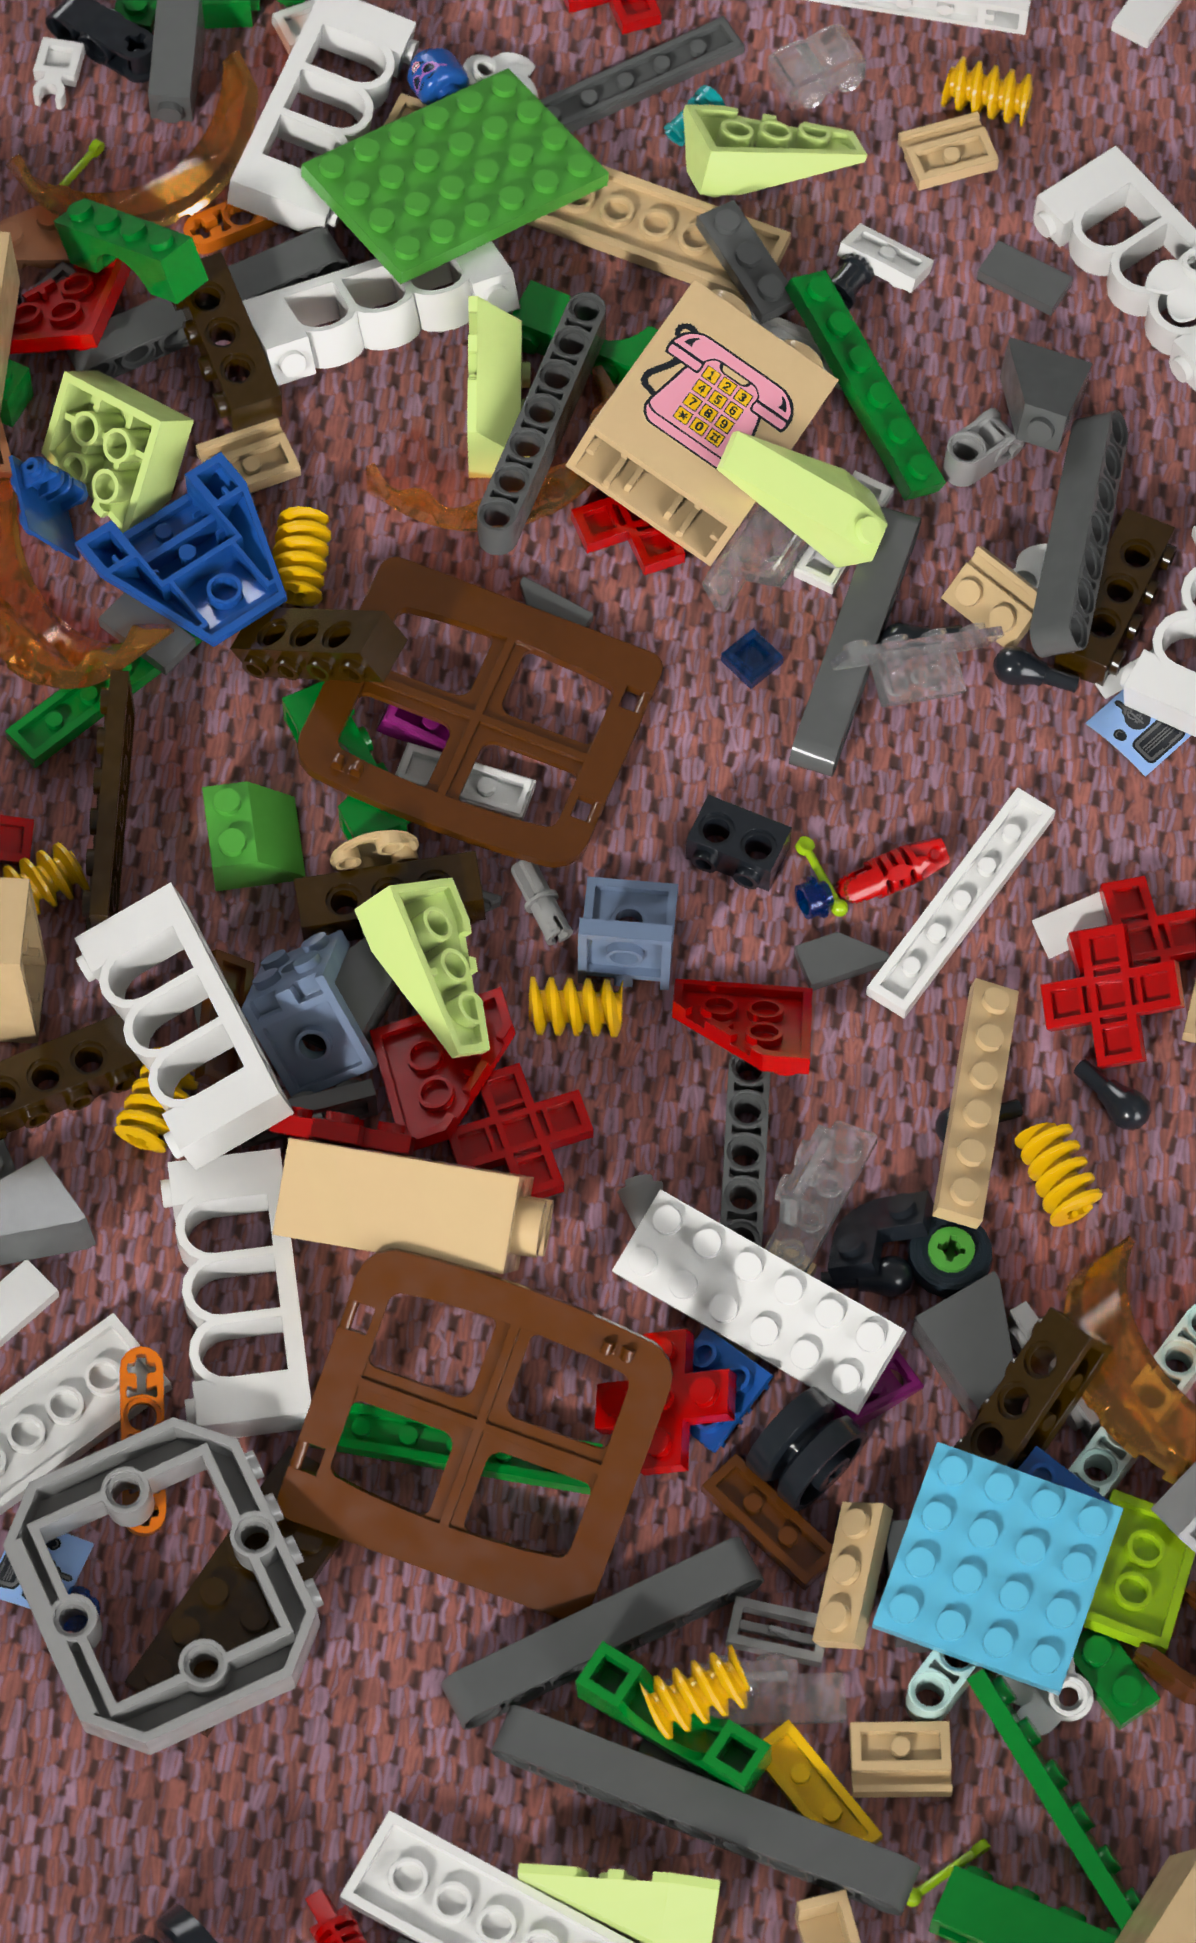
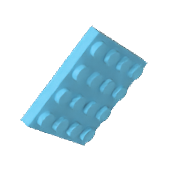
[872,1442,1123,1696]

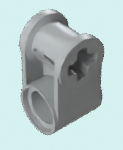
[942,408,1025,487]

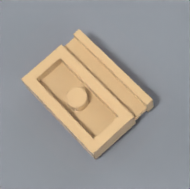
[898,111,999,191]
[196,418,301,493]
[941,546,1038,648]
[849,1721,953,1798]

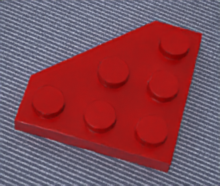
[9,258,131,355]
[672,978,813,1076]
[370,987,516,1151]

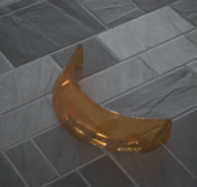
[6,50,258,227]
[366,364,616,532]
[0,478,174,689]
[1064,1235,1196,1485]

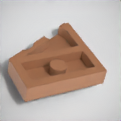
[0,196,70,269]

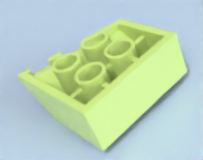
[467,296,531,478]
[41,370,194,533]

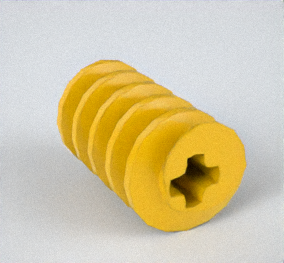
[941,56,1033,127]
[272,506,331,606]
[3,842,90,915]
[529,976,623,1038]
[114,1047,199,1153]
[1014,1122,1103,1227]
[639,1644,751,1740]

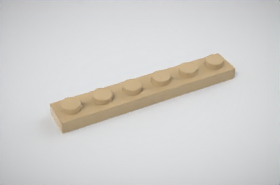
[932,978,1019,1229]

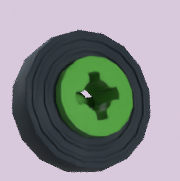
[908,1217,993,1298]

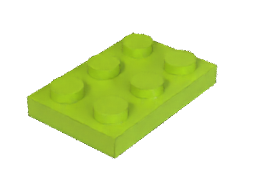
[1083,1489,1195,1654]

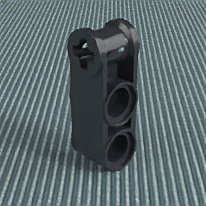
[45,0,153,83]

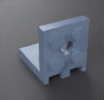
[577,876,678,990]
[241,930,378,1097]

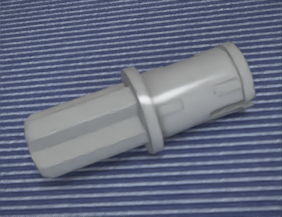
[511,860,573,945]

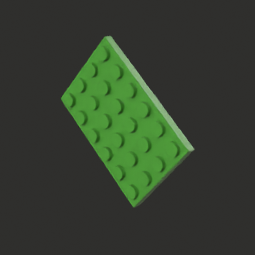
[301,68,609,285]

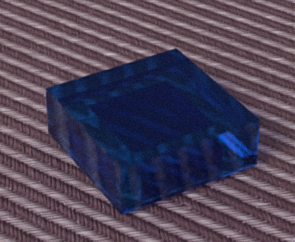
[721,628,784,689]

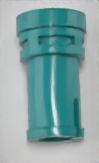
[664,85,725,146]

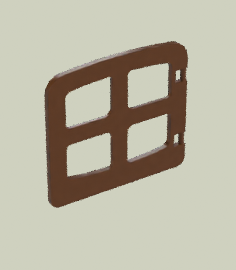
[297,557,663,868]
[277,1248,673,1619]

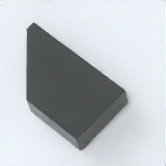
[520,576,594,628]
[794,932,890,991]

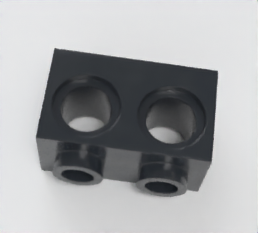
[685,794,792,892]

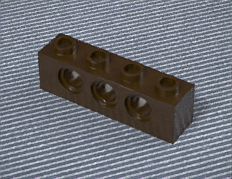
[172,252,282,432]
[1053,508,1178,687]
[230,608,408,683]
[294,851,486,941]
[0,1014,142,1140]
[954,1307,1114,1470]

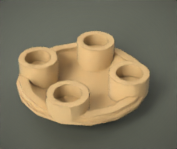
[329,830,419,872]

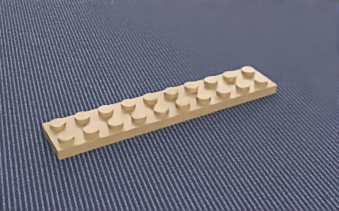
[384,93,791,304]

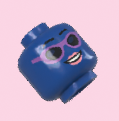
[407,48,470,105]

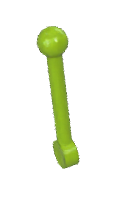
[44,139,105,202]
[795,836,849,917]
[906,1838,991,1907]

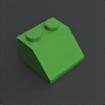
[202,781,306,891]

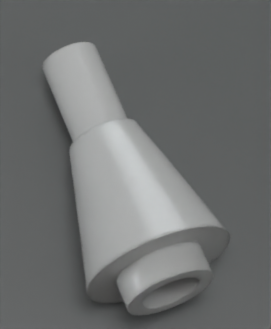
[617,1174,663,1229]

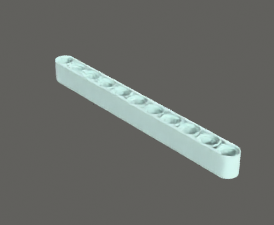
[905,1304,1196,1722]

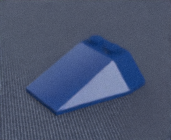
[75,452,287,647]

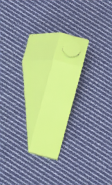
[683,105,867,198]
[717,431,888,568]
[354,878,490,1058]
[518,1863,720,1943]

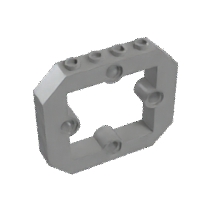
[3,1417,324,1755]

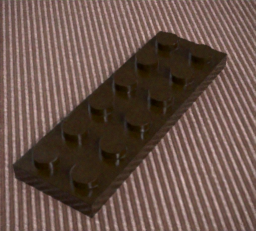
[82,670,136,931]
[125,1446,343,1737]

